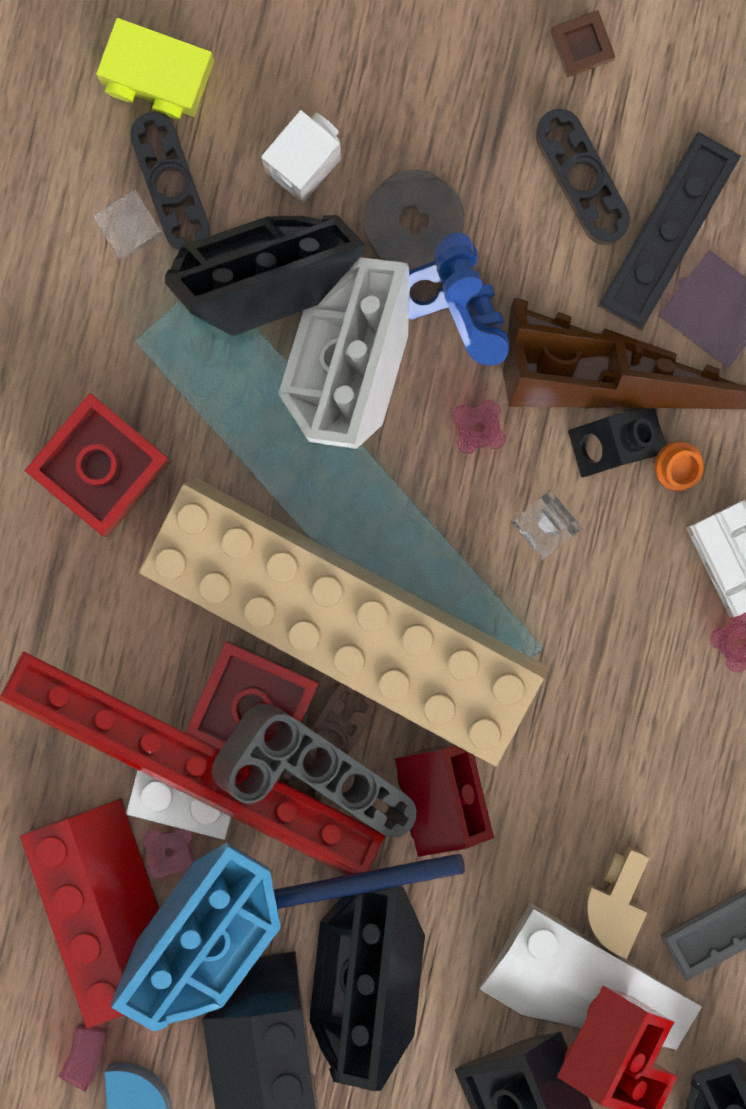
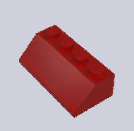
[20,798,160,1028]

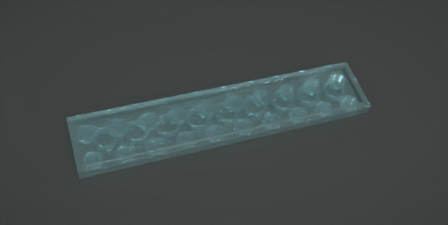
[135,301,544,658]

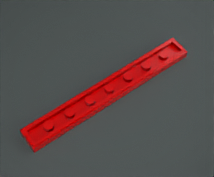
[0,651,385,875]

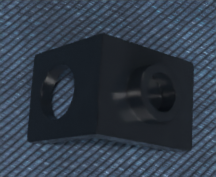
[568,408,666,478]

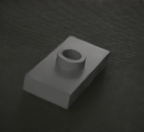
[660,888,746,981]

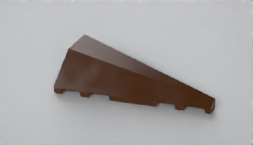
[503,298,746,409]

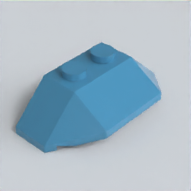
[111,843,281,1031]

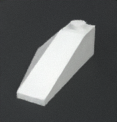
[479,902,702,1050]

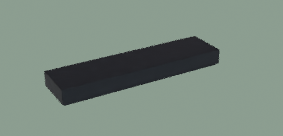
[598,131,741,330]

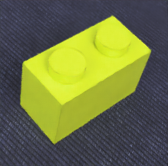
[96,18,215,120]

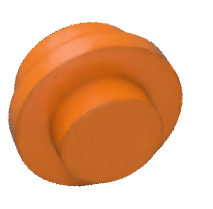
[654,441,704,491]

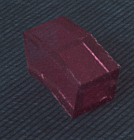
[58,1023,109,1092]

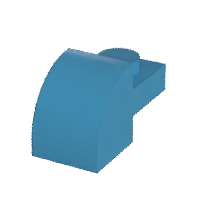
[104,1062,172,1109]

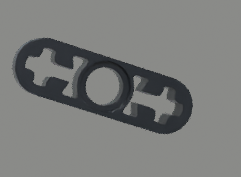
[536,109,630,245]
[130,112,211,252]

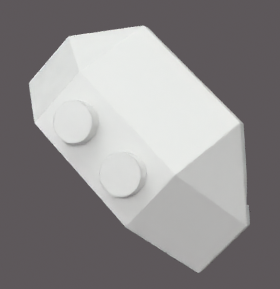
[278,257,409,449]

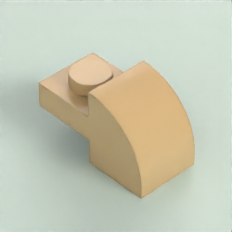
[584,845,649,959]

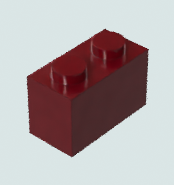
[394,744,494,857]

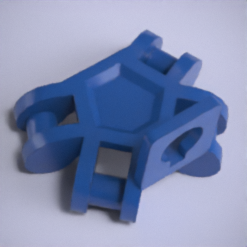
[409,232,509,366]

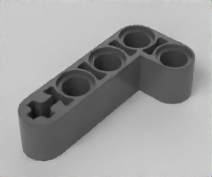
[212,703,416,838]

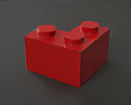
[557,986,678,1109]

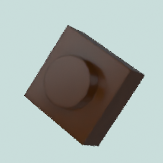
[550,10,615,77]

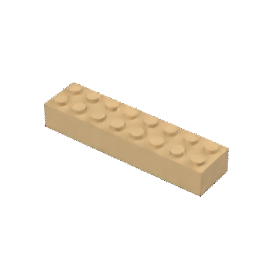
[139,478,550,767]

